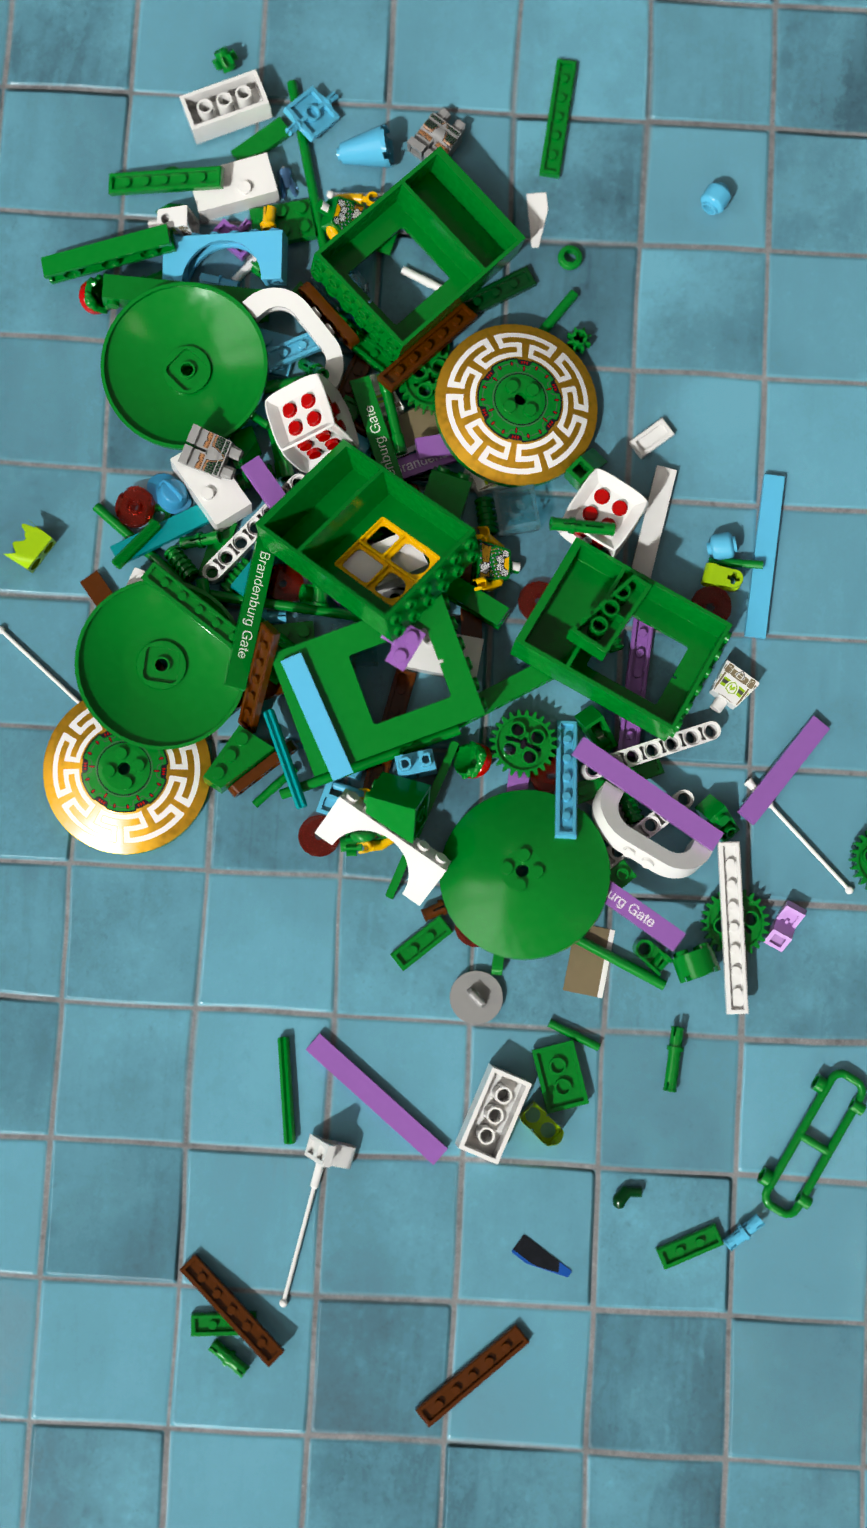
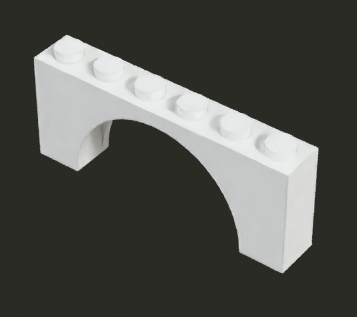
[315,788,451,906]

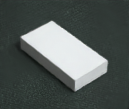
[629,418,675,459]

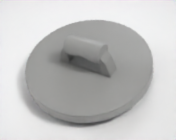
[450,971,503,1024]

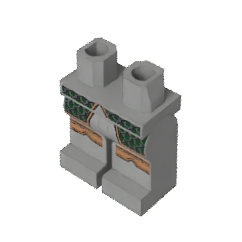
[407,108,466,161]
[178,423,244,480]

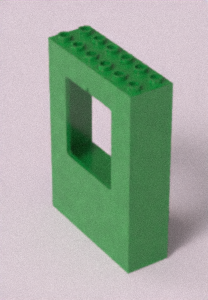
[310,146,526,361]
[510,537,733,741]
[273,593,488,777]

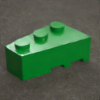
[203,725,275,794]

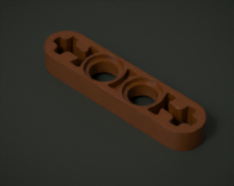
[298,282,360,349]
[228,739,299,798]

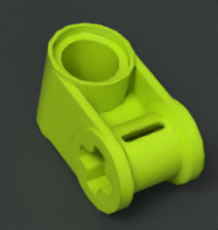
[701,563,743,592]

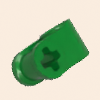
[299,584,329,607]
[632,938,672,977]

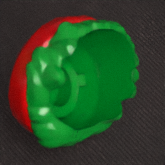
[79,274,110,315]
[453,741,492,779]

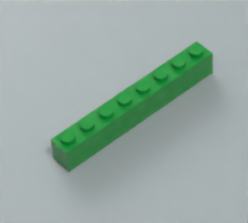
[102,274,269,323]

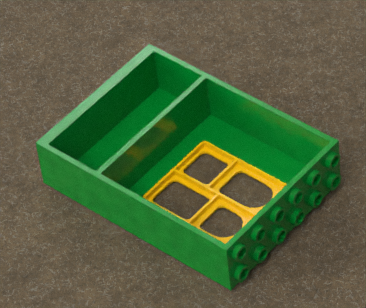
[255,439,480,643]

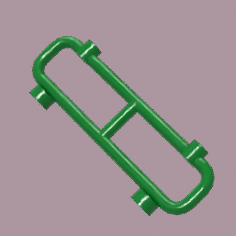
[757,1069,867,1218]

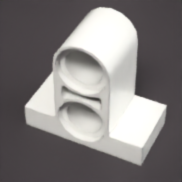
[304,1134,356,1169]

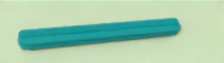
[263,709,307,809]

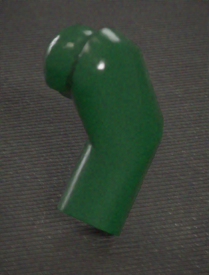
[613,1186,642,1209]

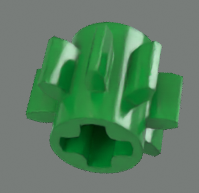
[212,46,239,73]
[567,327,591,354]
[340,832,362,856]

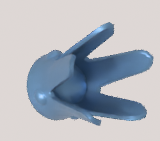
[276,166,299,199]

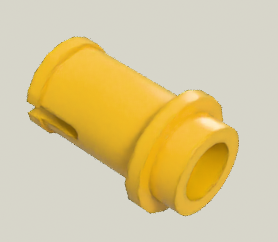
[260,205,277,231]

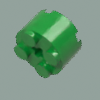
[671,942,721,984]

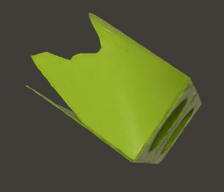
[4,519,56,573]
[518,1100,564,1146]

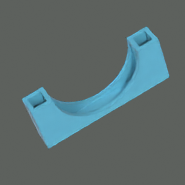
[162,228,288,287]

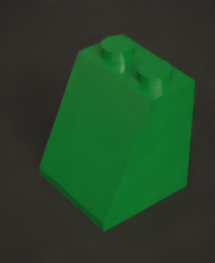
[424,465,474,520]
[364,772,431,843]

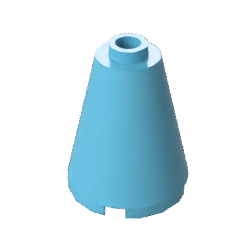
[337,124,394,168]

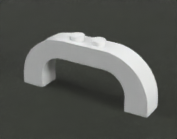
[242,288,344,390]
[592,781,713,878]

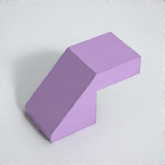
[764,900,807,952]

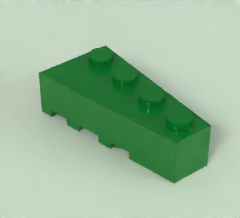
[566,574,652,661]

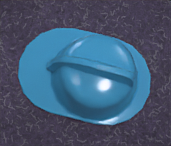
[147,473,192,515]

